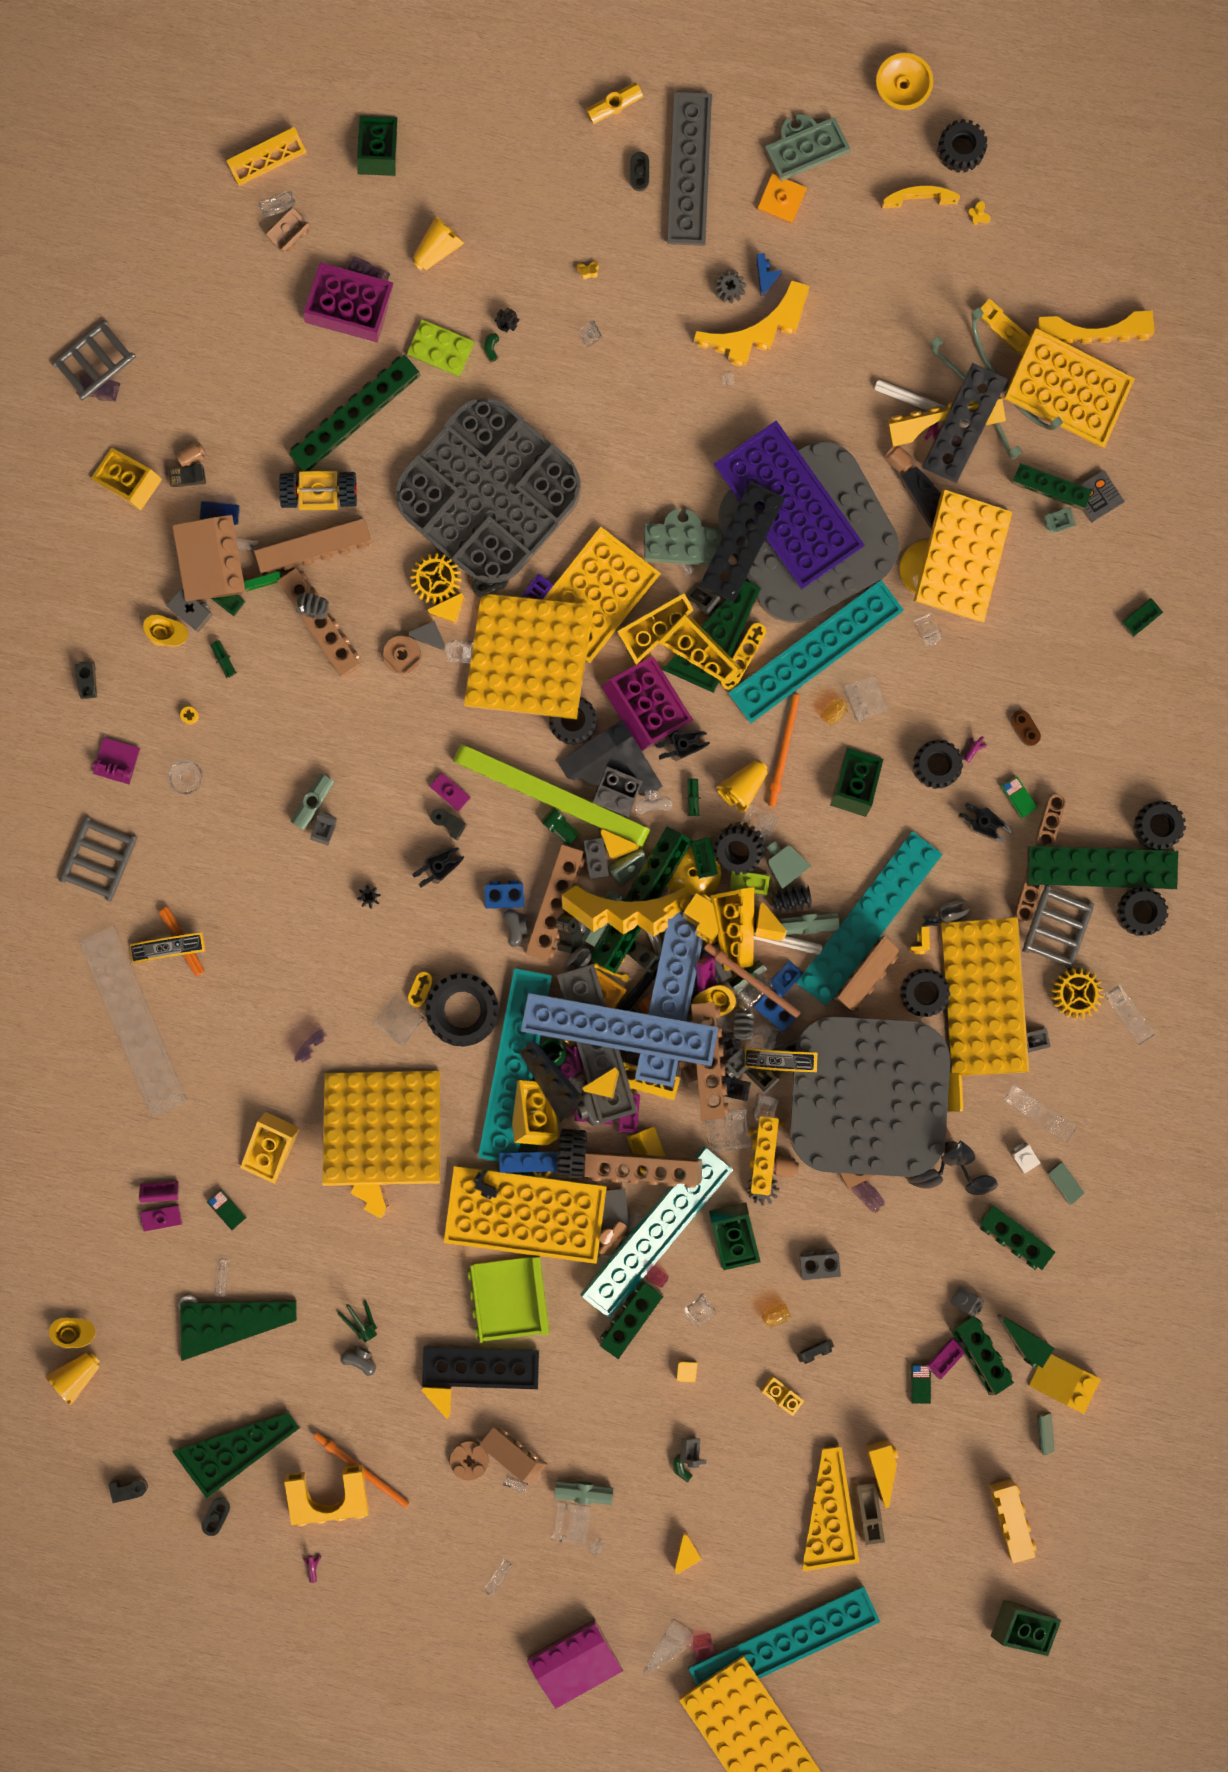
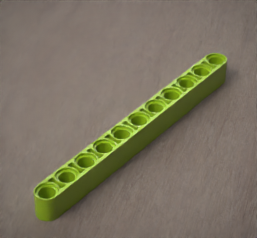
[453,744,650,847]

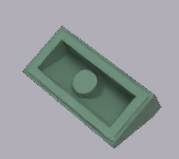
[608,847,648,886]
[1047,1162,1085,1205]
[1037,1413,1054,1455]

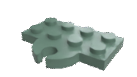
[765,114,850,181]
[644,509,721,565]

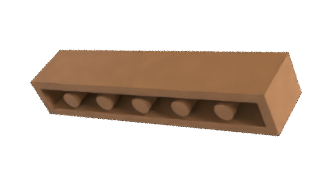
[254,518,372,575]

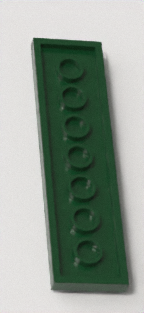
[1027,846,1179,889]

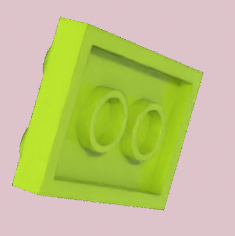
[407,320,475,378]

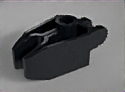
[655,731,710,761]
[958,802,1012,842]
[412,847,464,888]

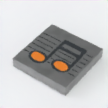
[1080,470,1125,523]

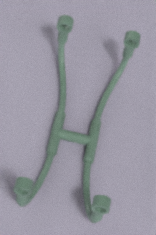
[930,307,1063,459]

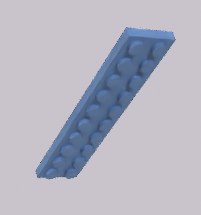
[635,891,711,1087]
[521,993,719,1066]

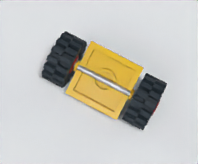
[279,471,357,510]

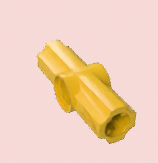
[585,82,643,125]

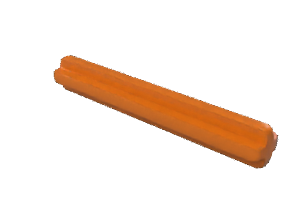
[159,907,205,976]

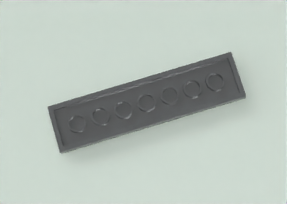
[667,92,712,246]
[557,964,638,1124]

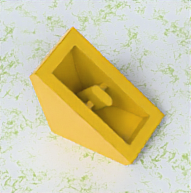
[428,593,465,624]
[601,829,639,859]
[754,902,787,941]
[583,1067,619,1098]
[421,1386,452,1419]
[674,1531,702,1574]

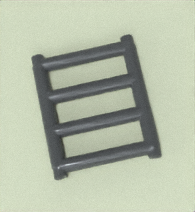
[51,319,136,401]
[59,816,137,902]
[1022,885,1094,970]

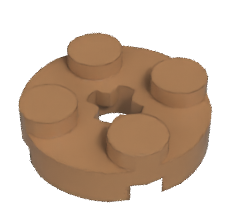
[383,636,422,675]
[450,1440,489,1481]

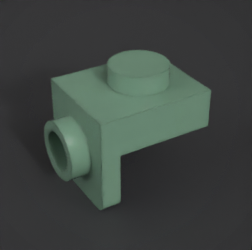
[1044,507,1077,533]

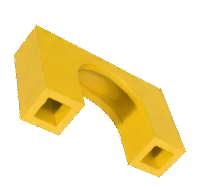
[285,1465,369,1526]

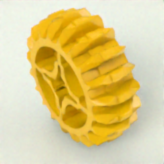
[410,553,462,605]
[1051,968,1104,1019]

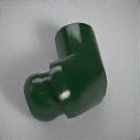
[483,333,499,363]
[672,1454,693,1483]

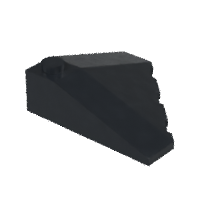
[558,720,663,797]

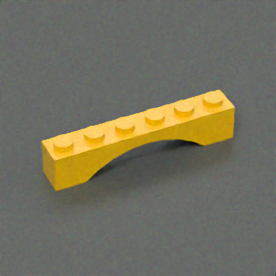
[1036,310,1154,345]
[887,397,1006,446]

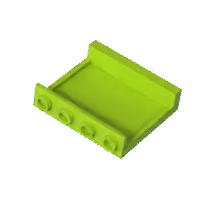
[468,1256,550,1343]

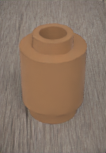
[176,442,206,467]
[885,446,913,473]
[773,1157,799,1177]

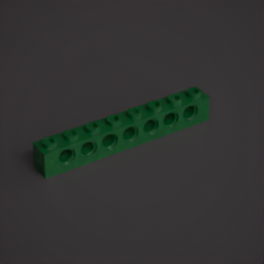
[289,354,421,472]
[591,826,692,974]

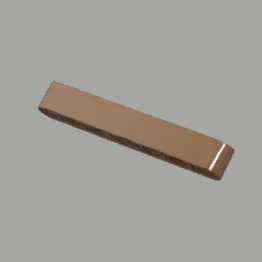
[1014,794,1066,922]

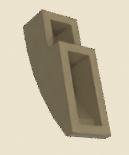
[857,1483,885,1547]

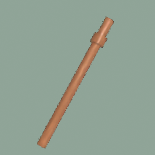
[704,943,801,1018]

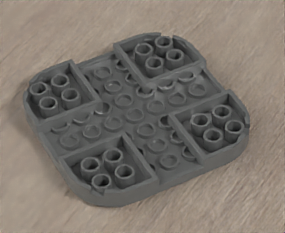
[396,398,581,583]
[718,442,899,623]
[790,1016,950,1177]

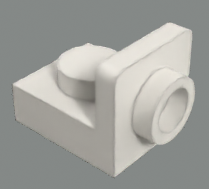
[1011,1143,1040,1174]

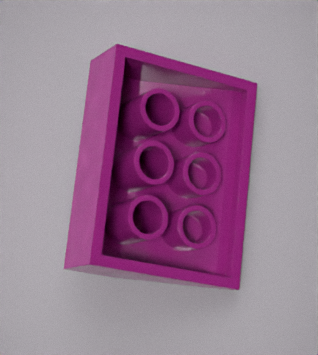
[304,262,394,343]
[601,656,693,751]
[527,1619,623,1709]

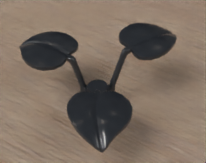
[908,1140,998,1195]

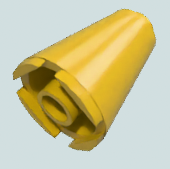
[413,216,464,270]
[716,760,768,813]
[45,1353,100,1406]

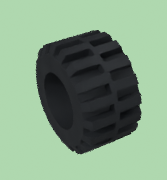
[937,119,988,173]
[549,697,597,745]
[913,739,964,789]
[1134,801,1186,850]
[714,822,765,875]
[1116,887,1169,936]
[900,969,950,1017]
[557,1129,587,1179]

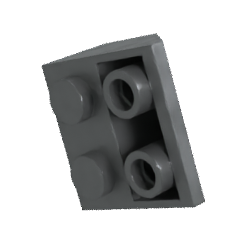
[591,767,643,817]

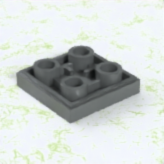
[601,1189,629,1230]

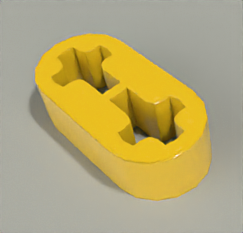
[408,972,433,1007]

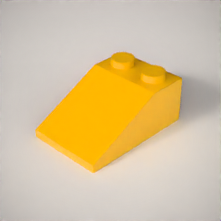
[91,448,162,510]
[512,1080,559,1145]
[240,1112,300,1184]
[1028,1354,1101,1414]
[866,1439,899,1509]

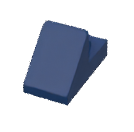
[756,253,782,296]
[769,960,803,996]

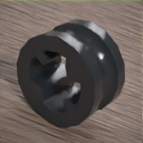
[923,916,940,926]

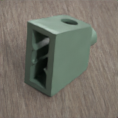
[766,841,811,889]

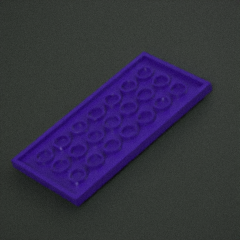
[713,420,865,590]

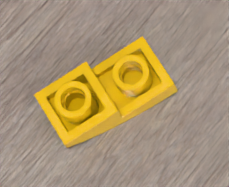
[760,1375,804,1416]

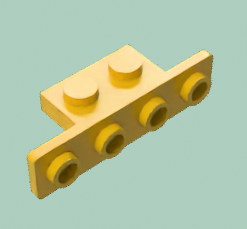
[749,1116,779,1195]

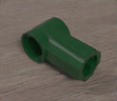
[540,807,580,845]

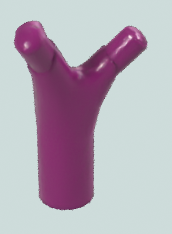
[924,422,939,440]
[963,736,987,763]
[565,1044,583,1069]
[303,1555,322,1583]

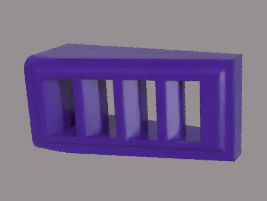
[521,574,554,600]

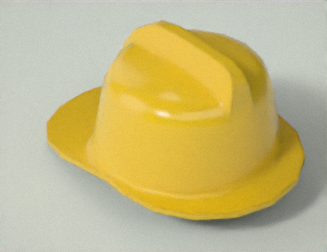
[143,615,188,647]
[693,985,736,1020]
[49,1318,95,1349]

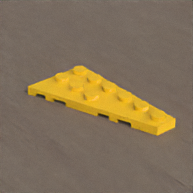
[802,1446,860,1571]

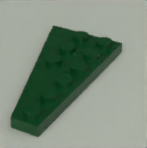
[662,581,762,693]
[180,1300,297,1361]
[172,1412,300,1498]

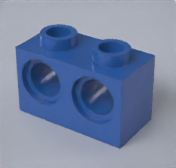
[485,880,525,909]
[753,989,796,1032]

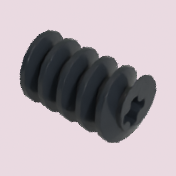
[770,885,812,914]

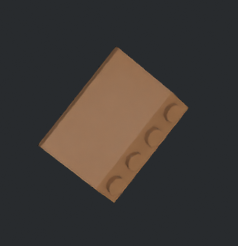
[172,515,245,602]
[833,936,899,1012]

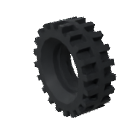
[425,973,499,1047]

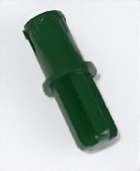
[211,640,237,679]
[686,778,701,816]

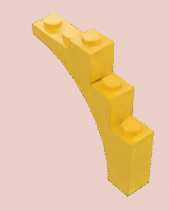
[694,281,810,367]
[562,886,691,937]

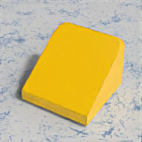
[676,1360,697,1382]

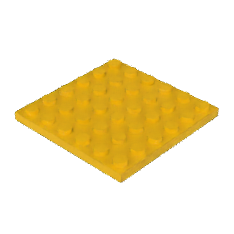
[464,594,594,719]
[322,1071,441,1186]

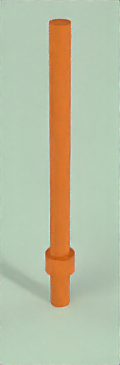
[768,694,800,807]
[313,1432,409,1508]

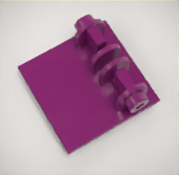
[93,737,140,784]

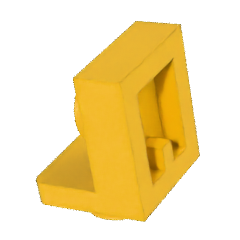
[909,927,930,954]

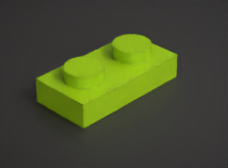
[729,871,770,895]

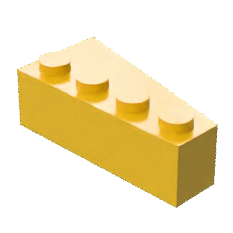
[616,593,693,665]
[658,615,743,683]

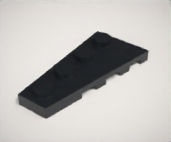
[899,466,942,530]
[520,1040,584,1122]

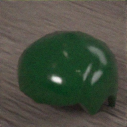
[540,1038,566,1067]

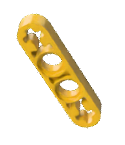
[721,623,766,691]

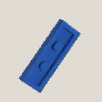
[499,1151,558,1173]

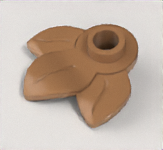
[599,1221,628,1255]

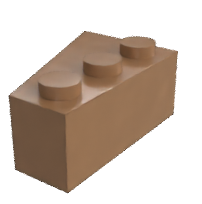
[479,1427,547,1483]

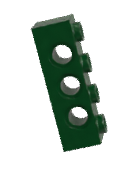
[1012,463,1092,511]
[978,1204,1055,1270]
[599,1281,664,1359]
[950,1316,1014,1395]

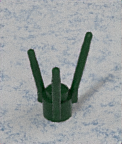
[338,1301,377,1343]

